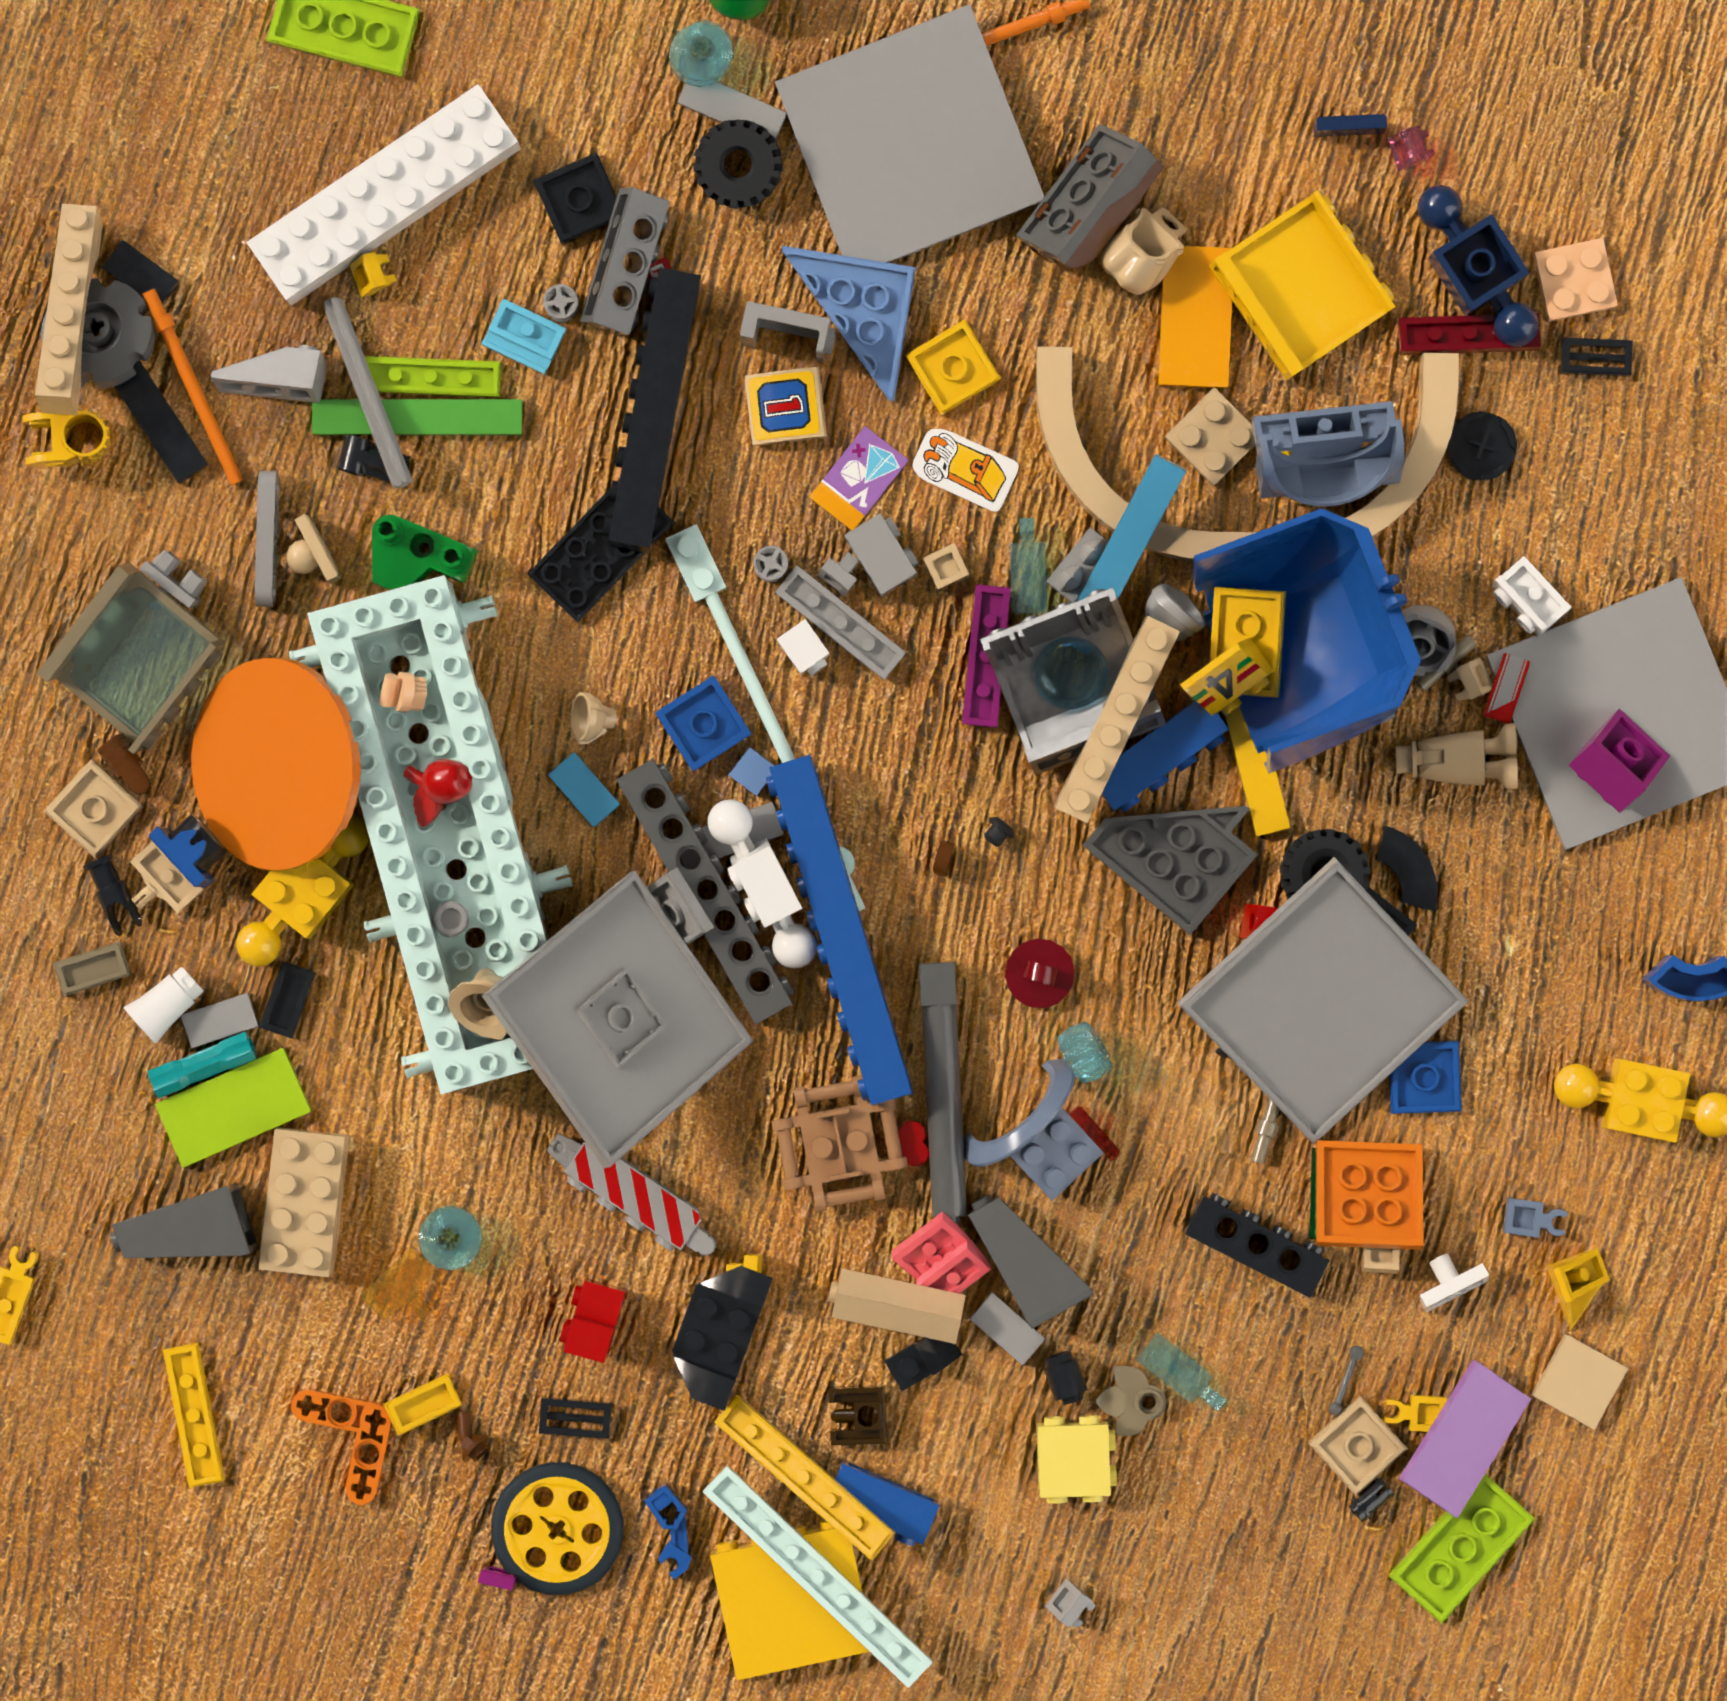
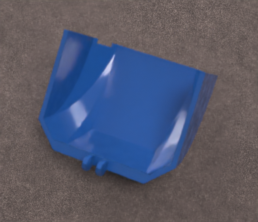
[1193,508,1421,774]

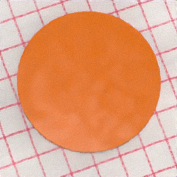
[191,658,361,870]

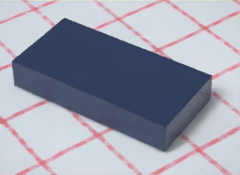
[1313,114,1387,137]

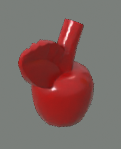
[403,759,472,827]

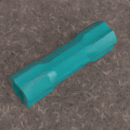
[148,1031,258,1098]

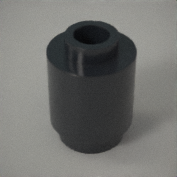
[1044,1350,1087,1405]

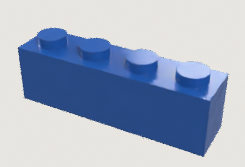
[1101,701,1229,813]

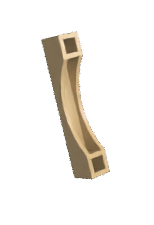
[35,204,103,415]
[1053,616,1180,823]

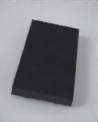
[527,478,675,623]

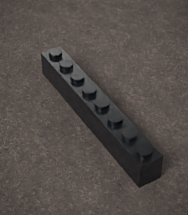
[603,268,701,554]

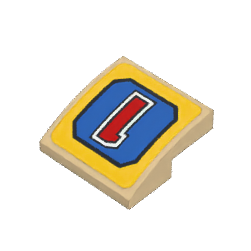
[744,367,827,446]

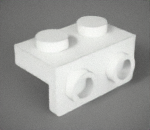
[1492,556,1571,637]

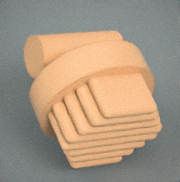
[378,672,427,713]

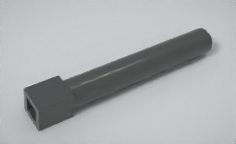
[919,962,968,1223]

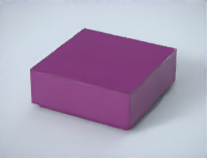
[478,1565,516,1590]

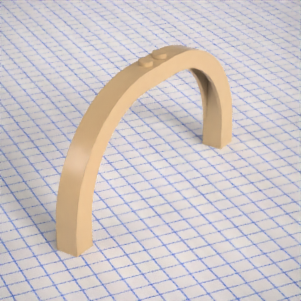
[1036,346,1459,562]

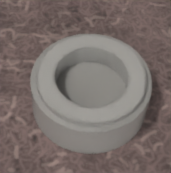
[433,901,469,937]

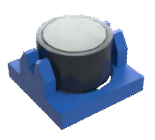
[149,813,227,888]

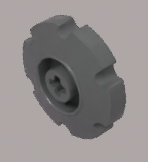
[41,278,156,389]

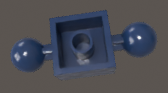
[1417,185,1539,347]

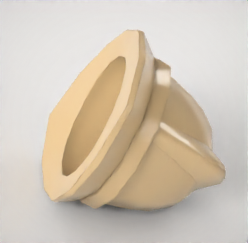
[448,968,507,1040]

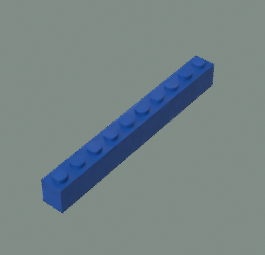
[766,755,914,1106]

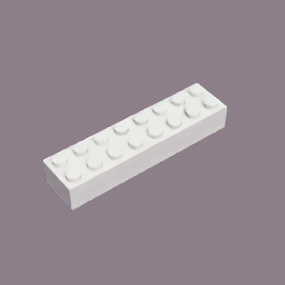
[246,84,521,306]

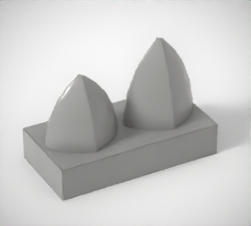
[1046,527,1108,603]

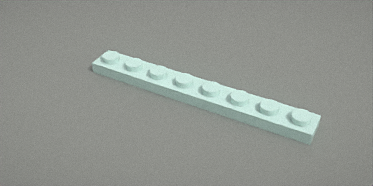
[703,1465,933,1688]

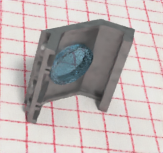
[980,587,1167,776]

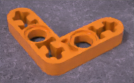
[291,1388,392,1505]

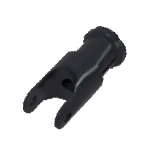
[83,853,142,936]

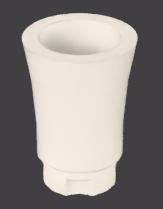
[123,967,204,1044]

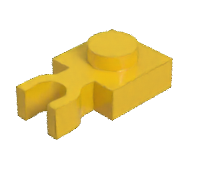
[1384,1394,1447,1432]

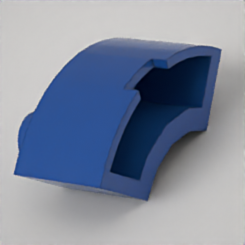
[1641,955,1727,1001]

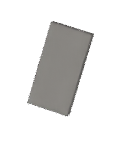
[181,993,259,1048]
[969,1292,1045,1365]

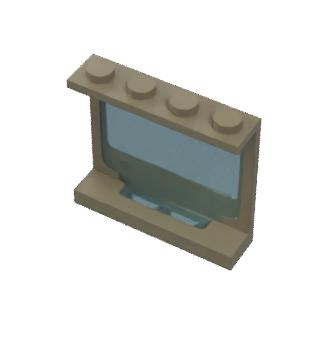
[36,562,226,754]

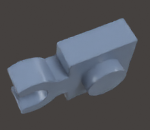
[1502,1197,1567,1238]

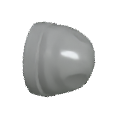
[1146,584,1206,642]

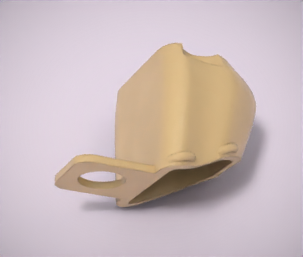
[1098,208,1187,295]

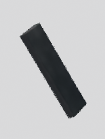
[115,360,209,484]

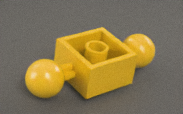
[236,813,369,966]
[1554,1058,1727,1143]

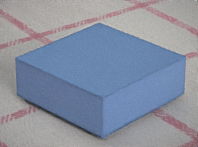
[729,747,774,796]

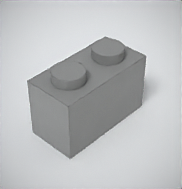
[844,513,919,597]

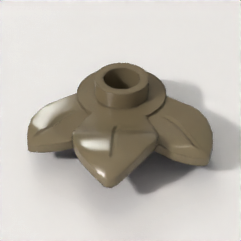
[1096,1365,1166,1436]

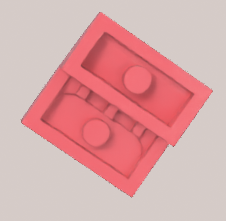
[892,1211,991,1294]

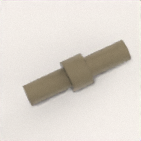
[1416,635,1477,692]
[1251,1098,1280,1164]

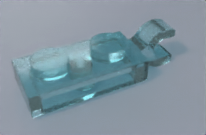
[1009,518,1047,614]
[1136,1332,1226,1411]

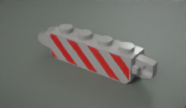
[547,1133,717,1256]

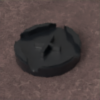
[1446,411,1517,482]

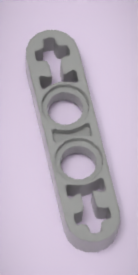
[255,470,279,607]

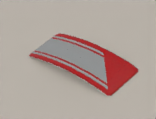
[1484,653,1530,724]

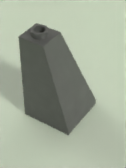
[110,1182,260,1258]
[968,1194,1093,1329]

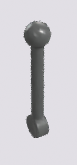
[1329,1346,1364,1416]

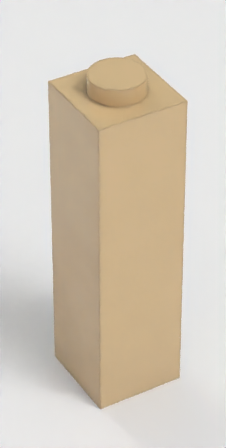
[828,1269,966,1344]

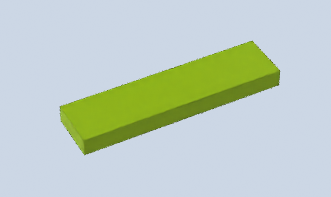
[364,356,502,398]

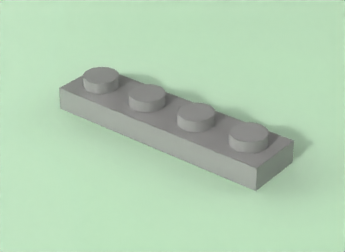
[775,565,906,680]

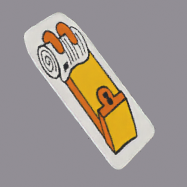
[912,429,1019,512]

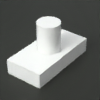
[1420,1254,1489,1313]

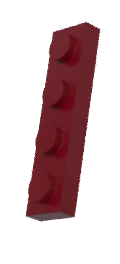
[1398,313,1541,356]

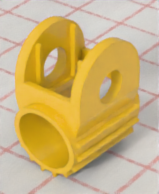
[22,408,111,468]

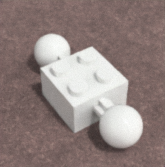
[708,799,817,968]

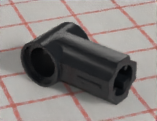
[336,434,411,483]

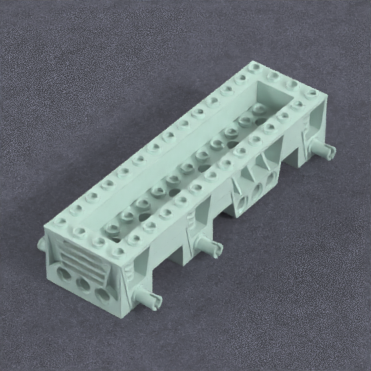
[289,575,573,1094]

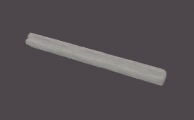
[323,297,412,489]

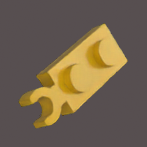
[0,1245,38,1345]

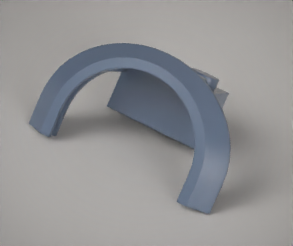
[964,1058,1103,1201]

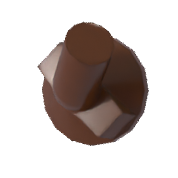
[458,1412,489,1462]

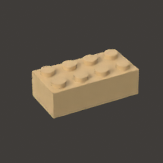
[259,1127,350,1277]

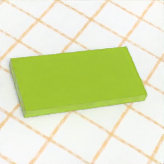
[266,0,420,78]
[155,1047,312,1168]
[1388,1474,1535,1624]

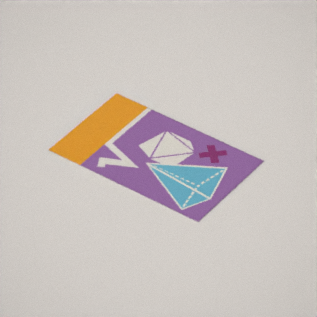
[809,426,909,530]

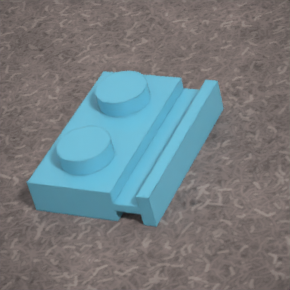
[481,299,567,375]

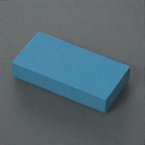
[548,752,620,828]

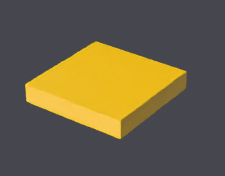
[905,319,1001,416]

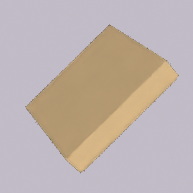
[44,759,144,858]
[1531,1334,1628,1430]
[1308,1396,1408,1496]

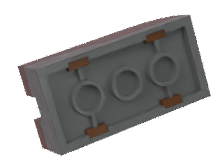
[1016,124,1164,274]

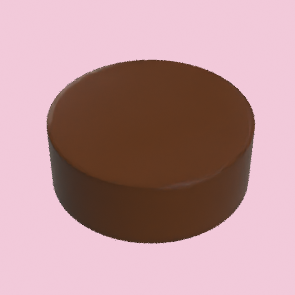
[933,840,956,877]

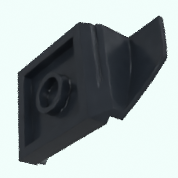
[672,1266,773,1411]

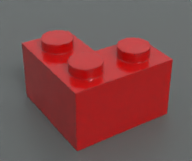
[559,1278,627,1363]

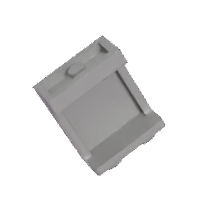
[740,301,836,362]

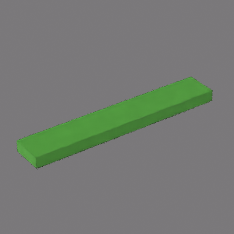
[312,399,523,436]

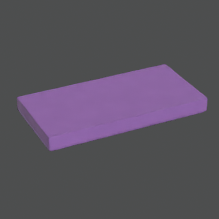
[1398,1360,1531,1518]

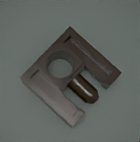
[828,1385,888,1445]

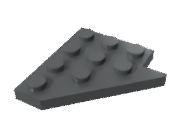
[1082,806,1258,935]

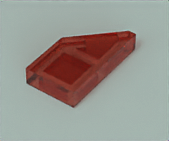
[1068,1105,1120,1162]

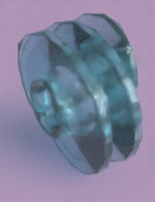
[669,20,733,87]
[418,1205,482,1270]

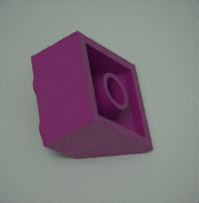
[1569,708,1670,813]

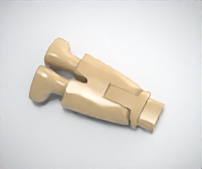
[1395,723,1518,789]

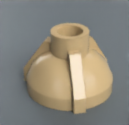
[571,692,617,744]

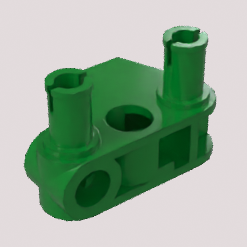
[372,514,479,590]

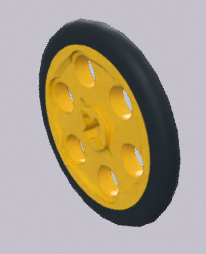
[491,1462,624,1595]

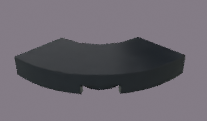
[1375,826,1438,912]

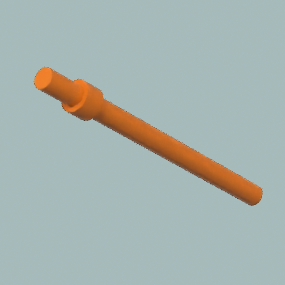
[981,0,1091,46]
[142,289,244,486]

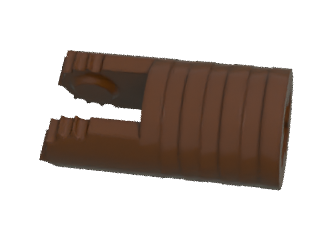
[97,733,152,796]

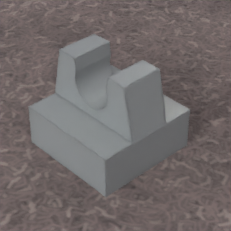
[818,552,859,598]
[1045,1578,1096,1628]

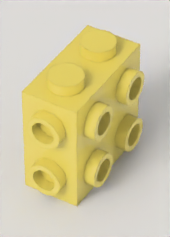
[1036,1415,1117,1504]

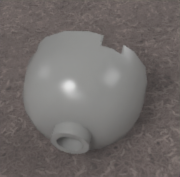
[1402,605,1457,676]

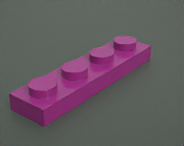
[962,584,1011,728]

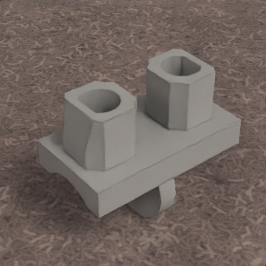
[140,550,207,611]

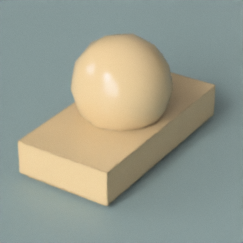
[286,514,342,584]

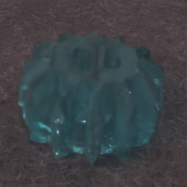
[1058,1021,1112,1084]

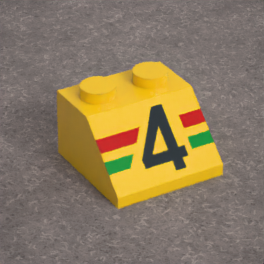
[1180,638,1275,716]

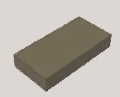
[53,942,132,996]

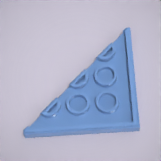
[782,246,916,401]

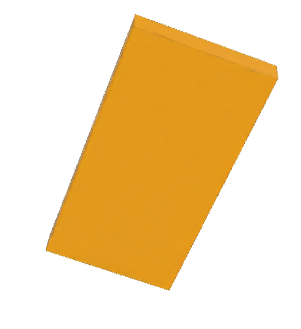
[1158,246,1232,389]

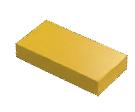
[383,1373,462,1436]

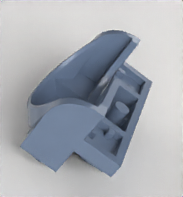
[1252,401,1404,506]

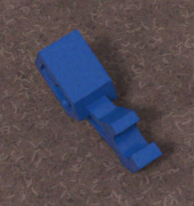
[644,1482,692,1580]

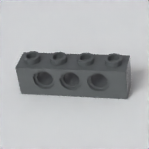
[579,187,670,335]

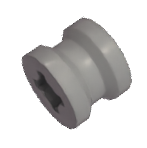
[543,284,580,323]
[753,546,789,583]

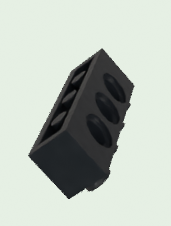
[1183,1193,1330,1298]

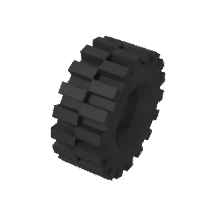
[693,119,784,208]
[1279,829,1371,899]

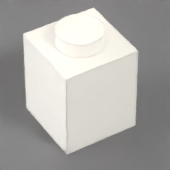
[777,619,830,676]

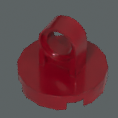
[1005,939,1075,1008]

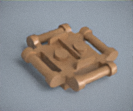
[771,1075,908,1213]

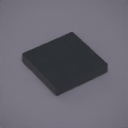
[533,152,617,245]

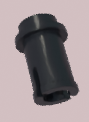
[1348,1478,1394,1522]

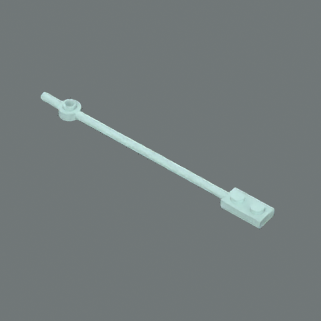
[665,524,865,911]

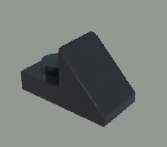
[884,1337,962,1391]

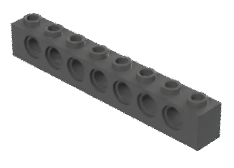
[616,759,795,1024]

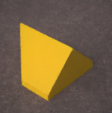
[1546,1247,1610,1331]

